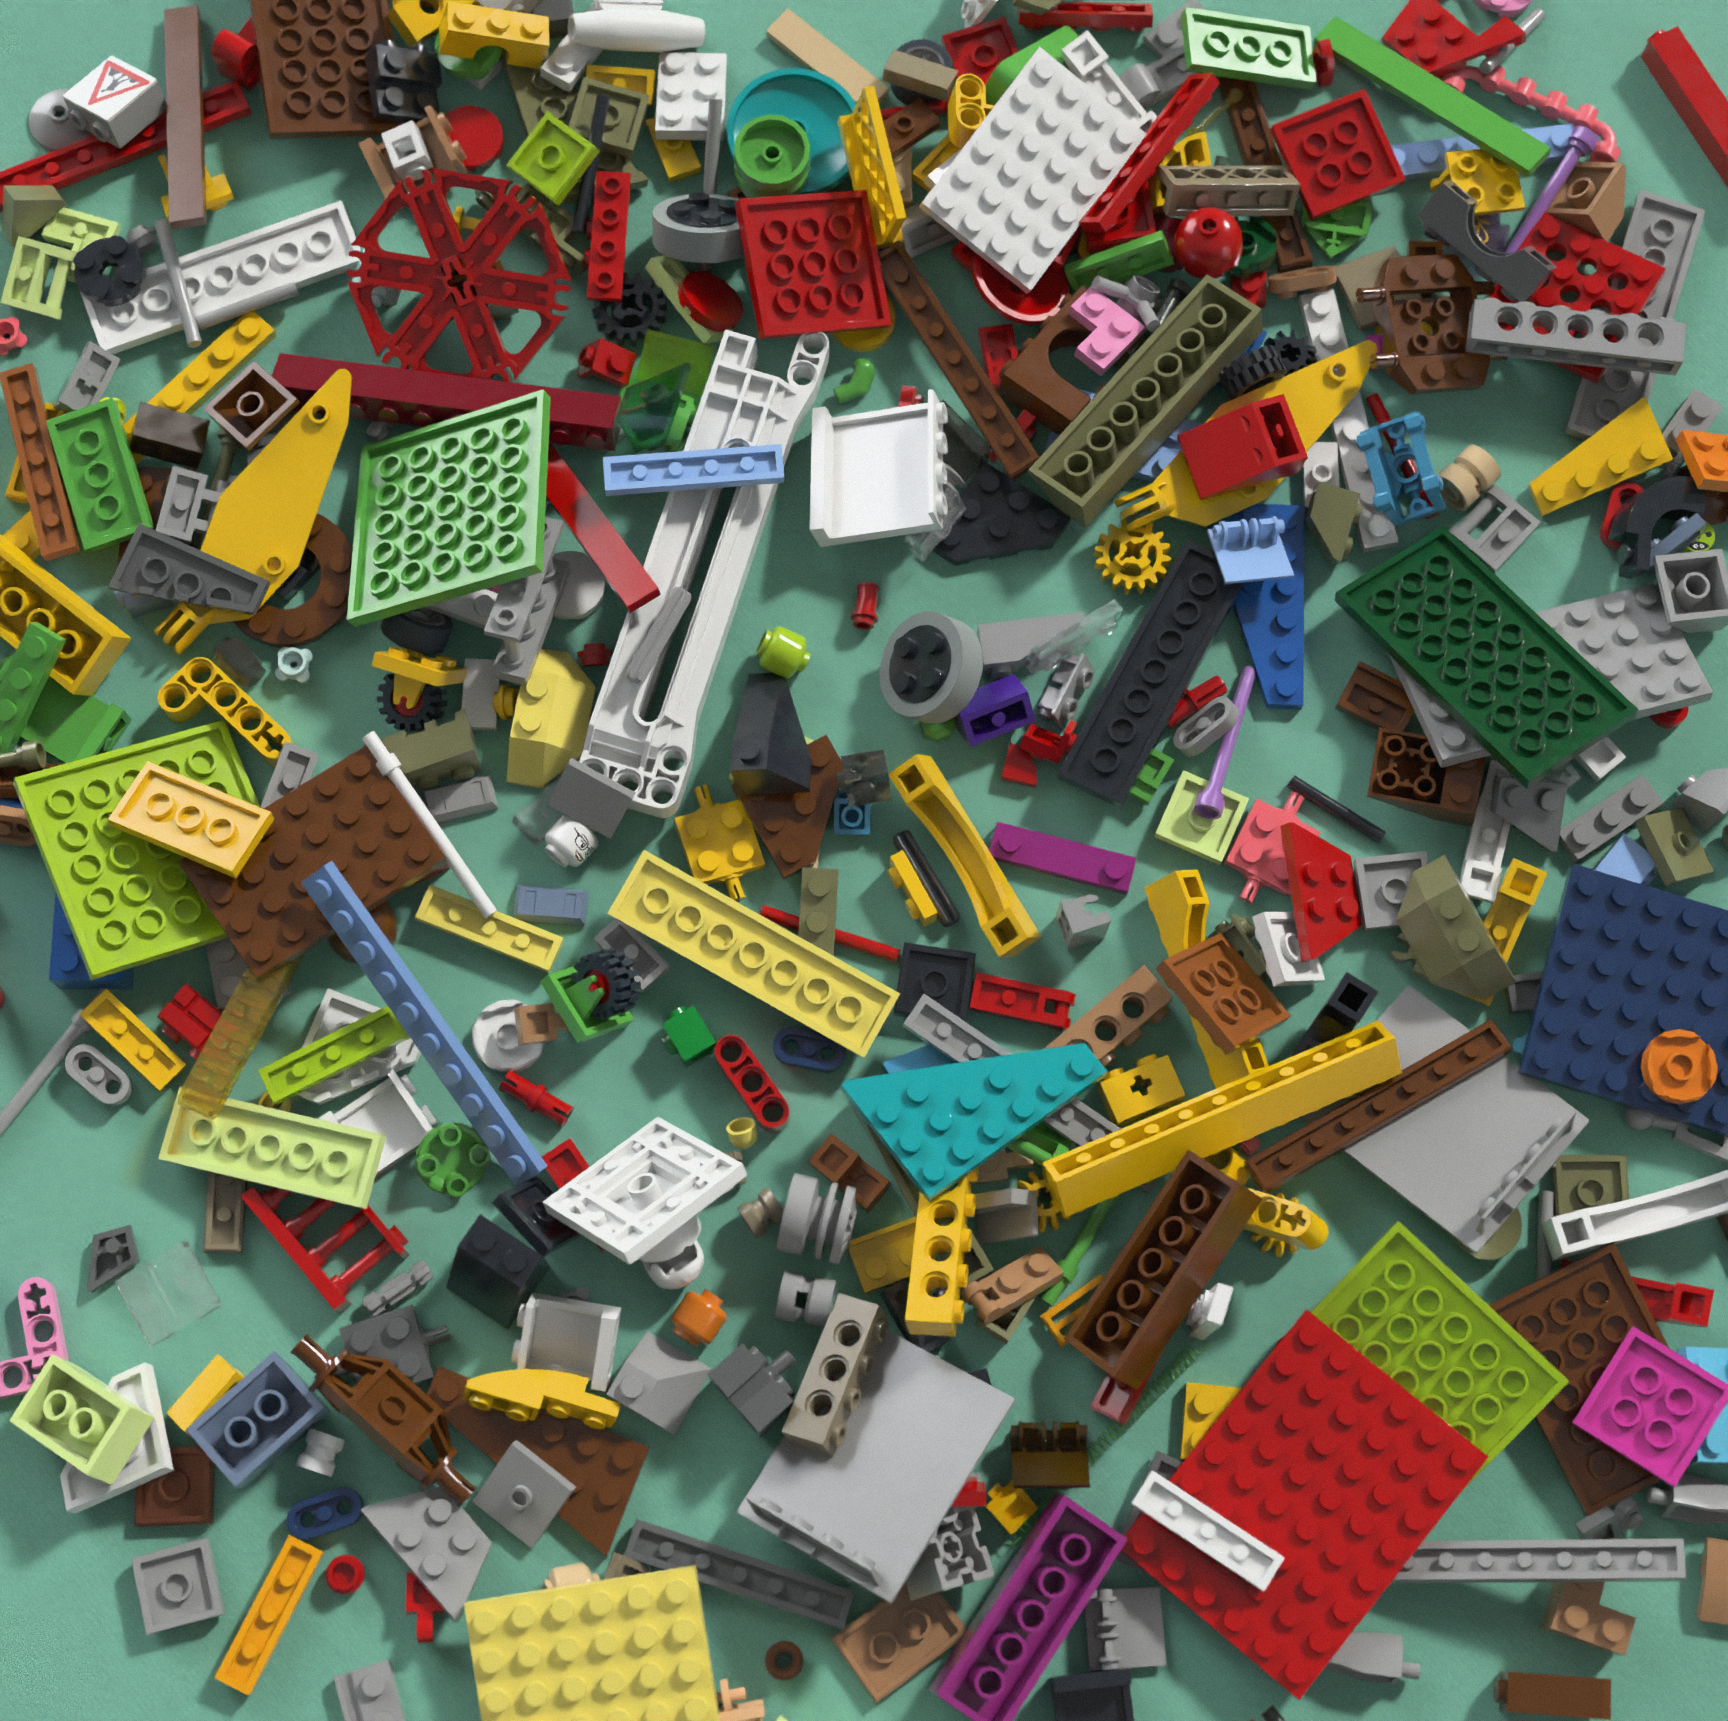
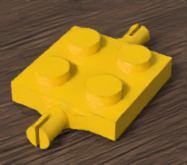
[674,785,765,902]

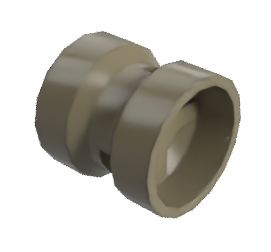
[736,1187,784,1239]

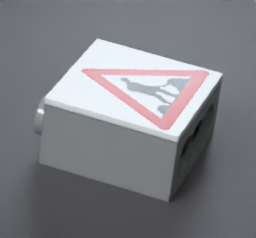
[63,55,166,148]

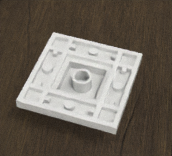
[543,1117,747,1265]

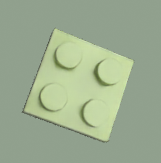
[1154,770,1249,865]

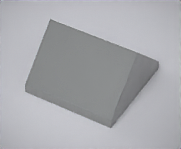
[547,758,636,839]

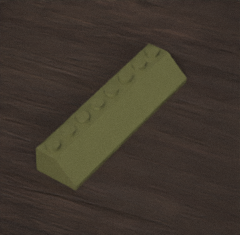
[1028,274,1263,528]

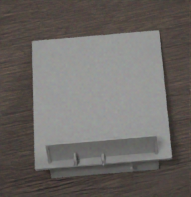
[1300,985,1589,1254]
[737,1331,1015,1603]

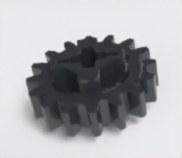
[592,272,667,347]

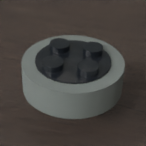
[653,192,744,274]
[879,611,983,724]

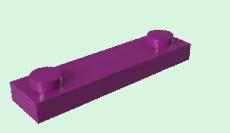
[989,822,1137,895]

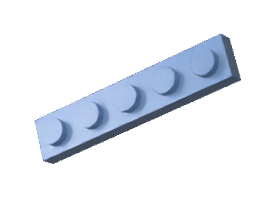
[603,444,784,496]

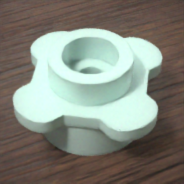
[275,647,313,683]

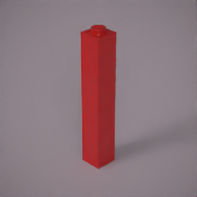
[1641,26,1728,188]

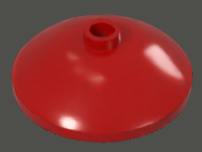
[972,253,1069,325]

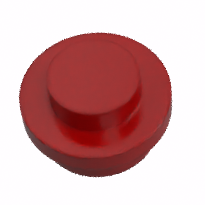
[577,643,613,667]
[326,1555,365,1594]

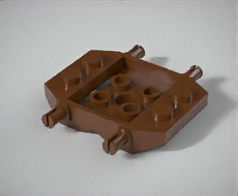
[1356,254,1508,394]

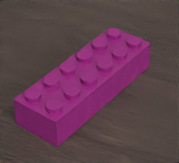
[928,1493,1128,1721]

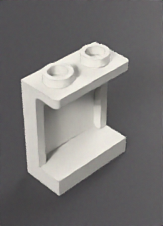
[318,1070,438,1177]
[512,1293,621,1392]

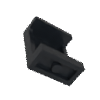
[1050,1668,1134,1721]

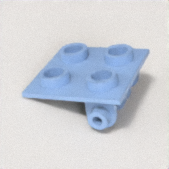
[1207,516,1294,584]

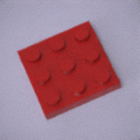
[1270,89,1406,221]

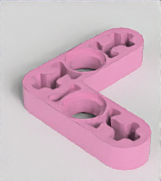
[0,1277,69,1400]

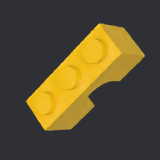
[439,1,549,69]

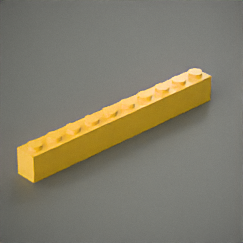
[1042,1020,1402,1217]

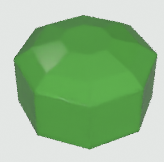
[920,717,956,743]

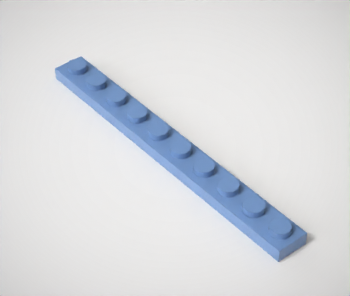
[301,861,547,1186]

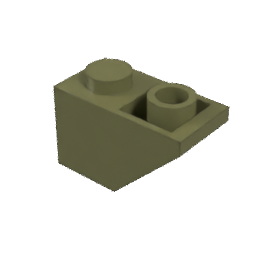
[1305,482,1362,565]

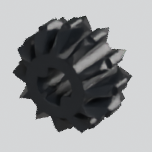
[1264,329,1318,377]

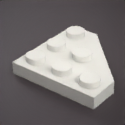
[296,988,421,1105]
[60,1362,174,1514]

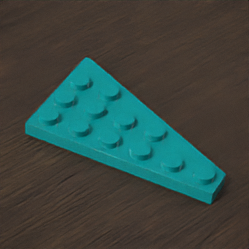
[840,1043,1108,1202]

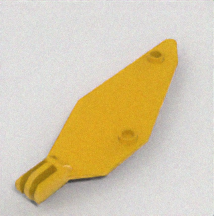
[1114,340,1377,532]
[153,369,352,656]

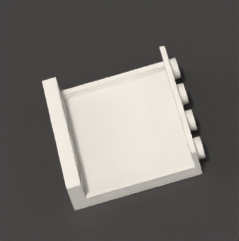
[810,389,948,547]

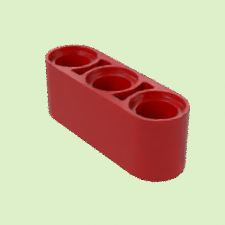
[715,1035,790,1133]

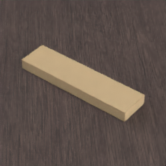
[766,8,889,103]

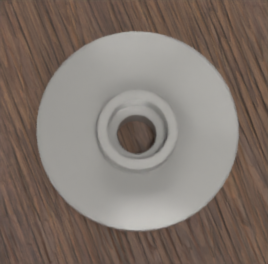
[29,89,93,151]

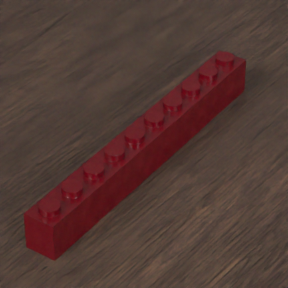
[272,353,623,451]

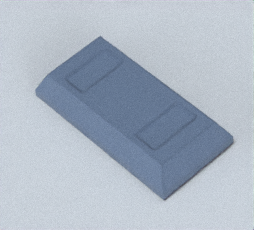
[513,885,589,926]

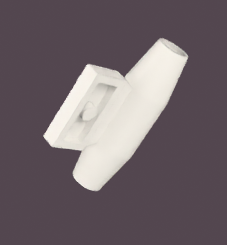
[568,0,705,52]

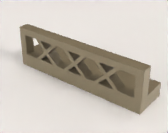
[1158,166,1300,216]

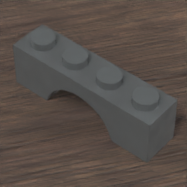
[1417,180,1557,303]

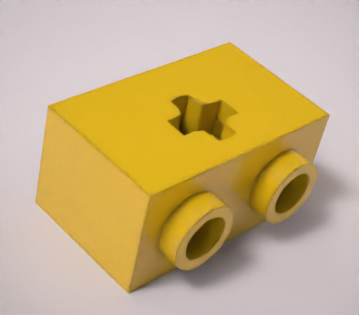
[1097,1054,1185,1127]

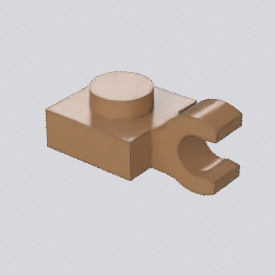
[514,1003,569,1045]

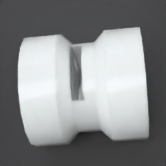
[296,1428,345,1477]

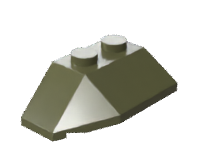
[1396,855,1517,1000]

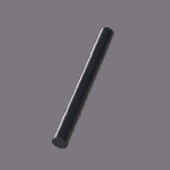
[572,94,610,234]

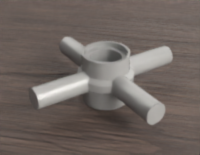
[1092,274,1178,332]

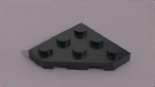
[926,461,1072,566]

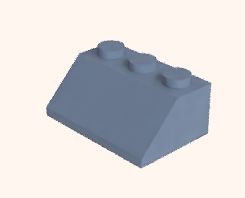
[186,1351,331,1489]

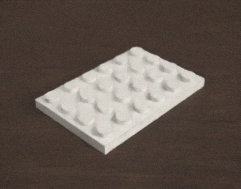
[919,47,1147,294]

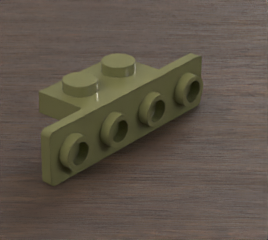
[474,183,585,275]

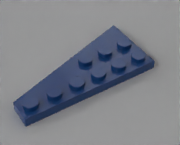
[1207,504,1305,710]

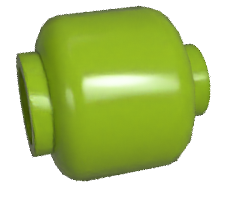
[755,626,811,678]

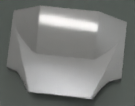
[593,919,670,992]

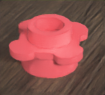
[0,317,28,356]

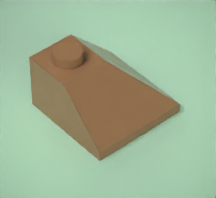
[1545,162,1626,241]

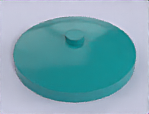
[727,68,856,194]

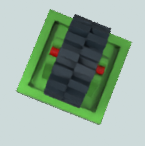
[540,948,641,1043]

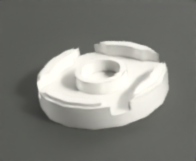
[552,550,605,620]
[472,1000,546,1073]

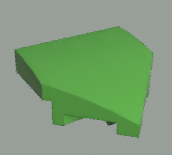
[1300,201,1373,260]

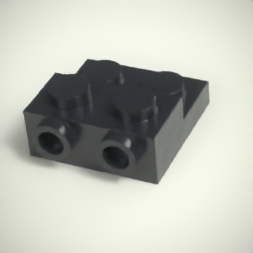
[365,40,442,123]

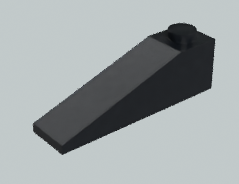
[730,673,812,795]

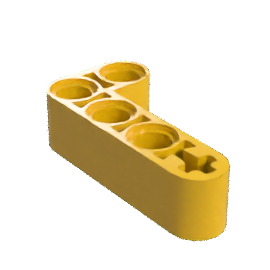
[948,74,995,148]
[157,657,294,768]
[1203,1147,1329,1250]

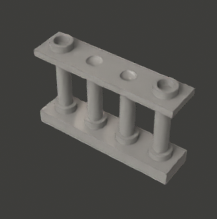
[484,517,571,685]

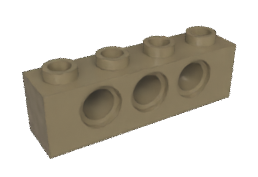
[782,1293,889,1458]

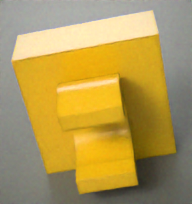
[986,1480,1038,1535]

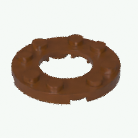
[232,513,353,647]

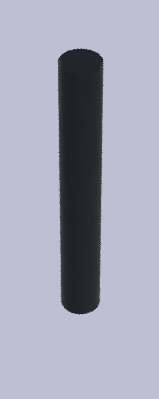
[1287,775,1386,844]

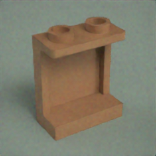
[358,105,468,212]

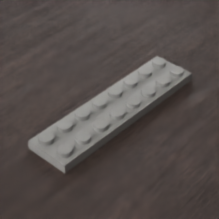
[1564,189,1706,440]

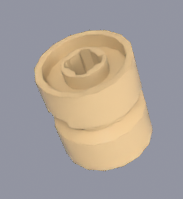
[1438,445,1501,511]

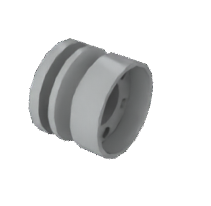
[776,1173,857,1265]

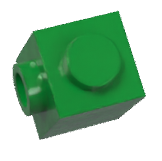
[660,1005,716,1068]

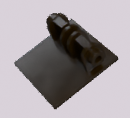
[1010,1421,1090,1488]

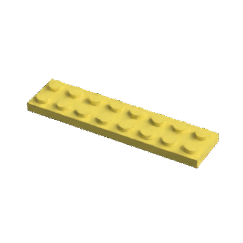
[607,850,900,1058]

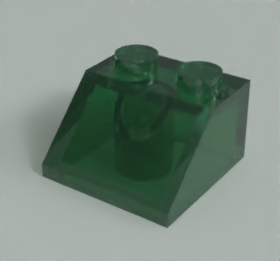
[616,362,691,453]

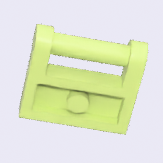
[0,236,77,320]

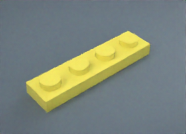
[415,885,564,973]

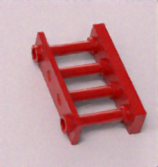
[241,1187,410,1314]

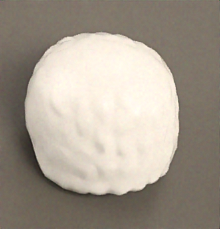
[641,1240,704,1290]

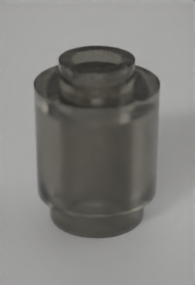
[213,637,266,690]

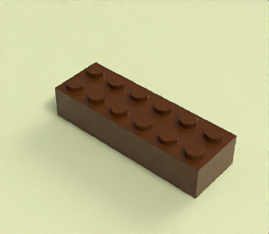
[1064,1149,1262,1389]

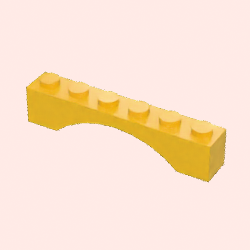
[888,754,1042,957]
[1144,869,1269,1089]

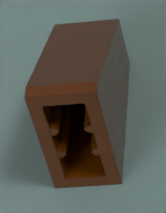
[1493,1671,1611,1720]

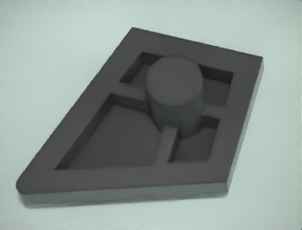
[88,1225,140,1293]

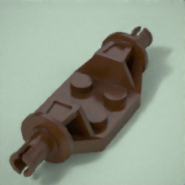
[290,1334,477,1506]

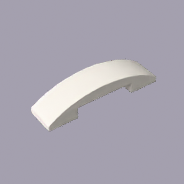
[1061,30,1157,133]
[1460,760,1513,904]

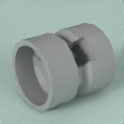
[775,1270,836,1328]

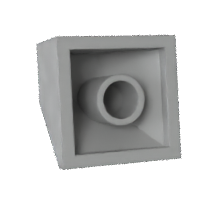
[1673,768,1728,834]
[606,1331,712,1435]

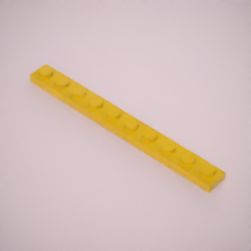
[3,311,277,560]

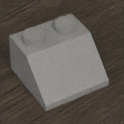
[1652,549,1728,634]

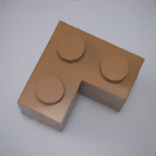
[1540,1582,1636,1655]

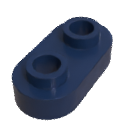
[773,1027,846,1073]
[287,1488,364,1540]

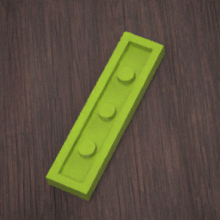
[258,1005,410,1105]

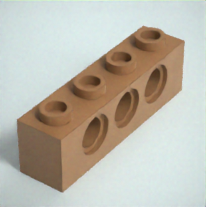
[1044,965,1173,1068]

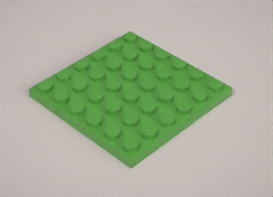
[347,389,551,627]

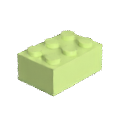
[9,1354,155,1485]

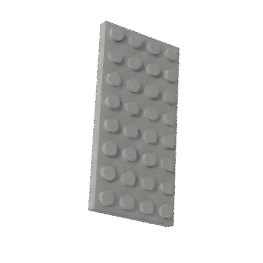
[1389,583,1713,768]

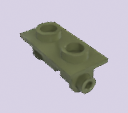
[1215,914,1267,983]

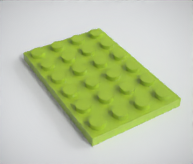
[1311,1220,1569,1490]

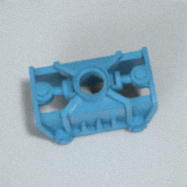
[1356,411,1447,526]

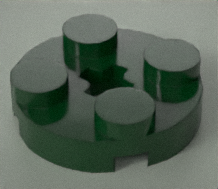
[1228,216,1277,279]

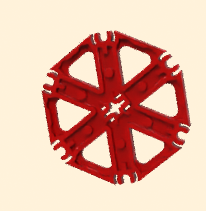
[346,168,572,382]

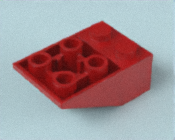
[1177,394,1308,501]

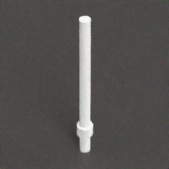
[362,731,497,919]

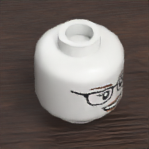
[545,814,598,868]

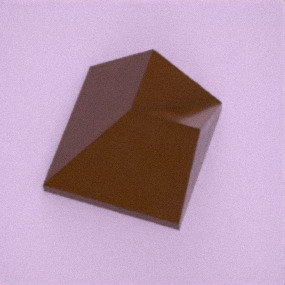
[203,361,300,451]

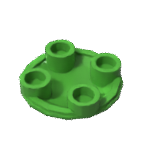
[415,1123,491,1197]

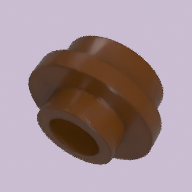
[765,1641,804,1681]

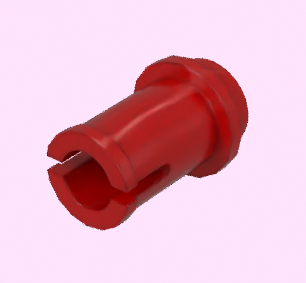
[850,582,880,630]

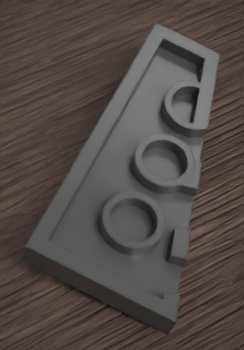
[108,524,271,615]

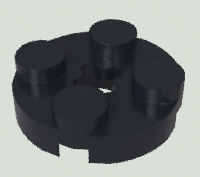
[74,235,146,307]

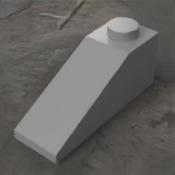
[976,612,1085,679]

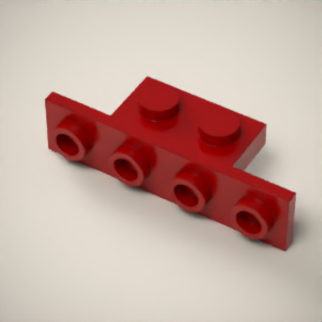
[584,171,631,302]

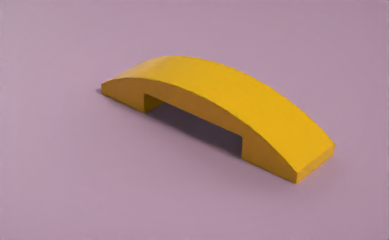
[1455,858,1548,1006]

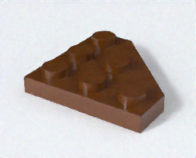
[732,735,844,880]

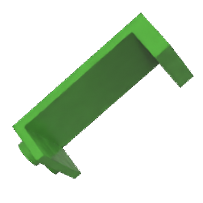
[0,649,132,763]

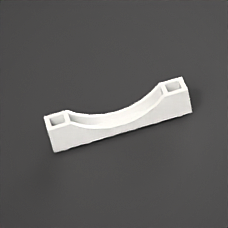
[1541,1170,1728,1261]

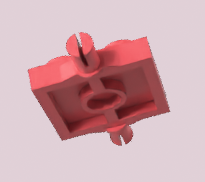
[1224,792,1320,905]

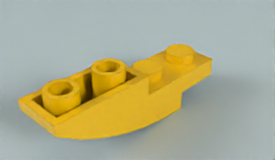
[462,1369,621,1429]

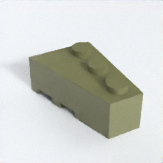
[363,709,482,788]

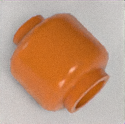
[671,1289,727,1348]

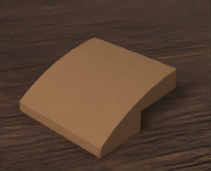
[1696,1537,1728,1625]

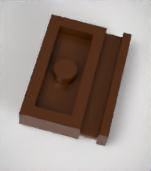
[1335,661,1414,732]

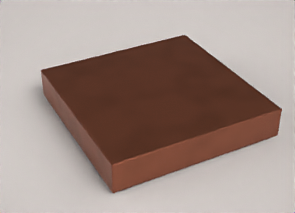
[134,1446,215,1527]

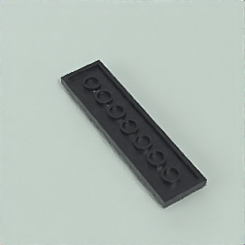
[1057,540,1245,809]

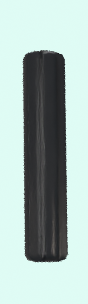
[893,830,960,928]

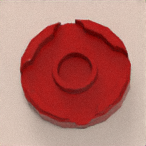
[445,105,504,172]
[677,272,744,332]

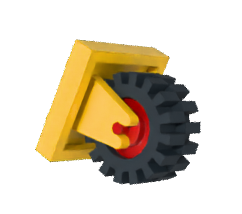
[371,646,468,731]

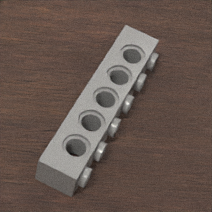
[1466,297,1687,376]

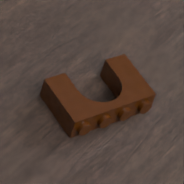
[998,286,1146,435]

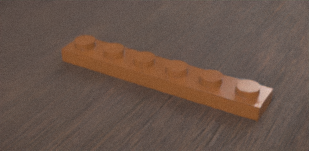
[0,363,80,561]

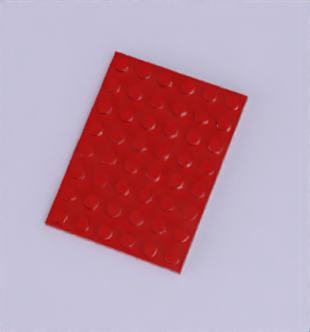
[1121,1309,1488,1700]

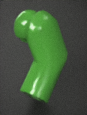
[833,358,875,404]

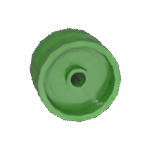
[734,114,810,198]

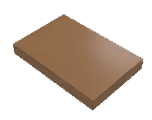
[831,1583,967,1703]

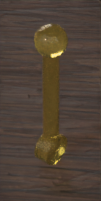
[1186,88,1243,137]

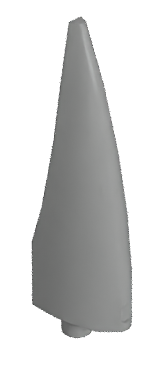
[1646,1471,1728,1524]
[1325,1632,1420,1685]

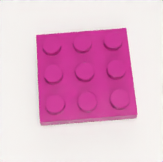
[1572,1326,1728,1488]

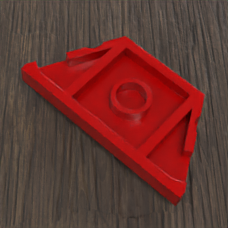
[1280,822,1362,962]

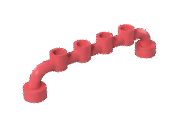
[1440,65,1621,163]

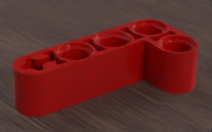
[211,16,261,90]

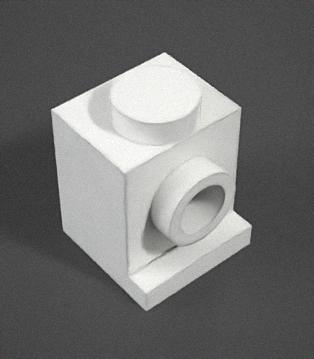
[381,120,434,181]

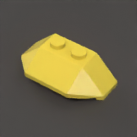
[507,648,596,789]

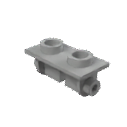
[1037,653,1095,730]

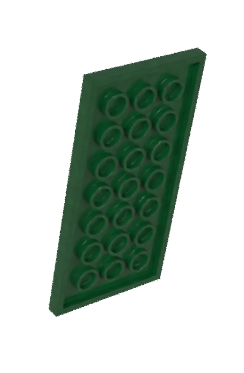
[1334,526,1638,789]

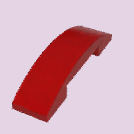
[1560,1259,1714,1328]

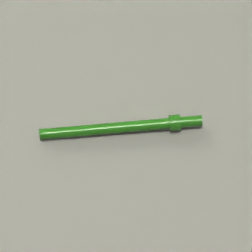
[1040,1111,1158,1307]

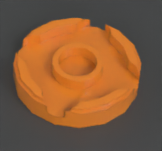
[1641,1029,1718,1104]

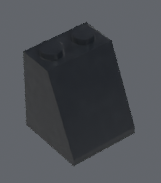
[446,1214,551,1330]

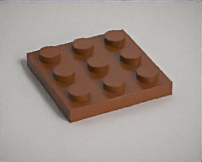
[1155,933,1291,1055]

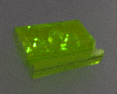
[636,329,715,397]

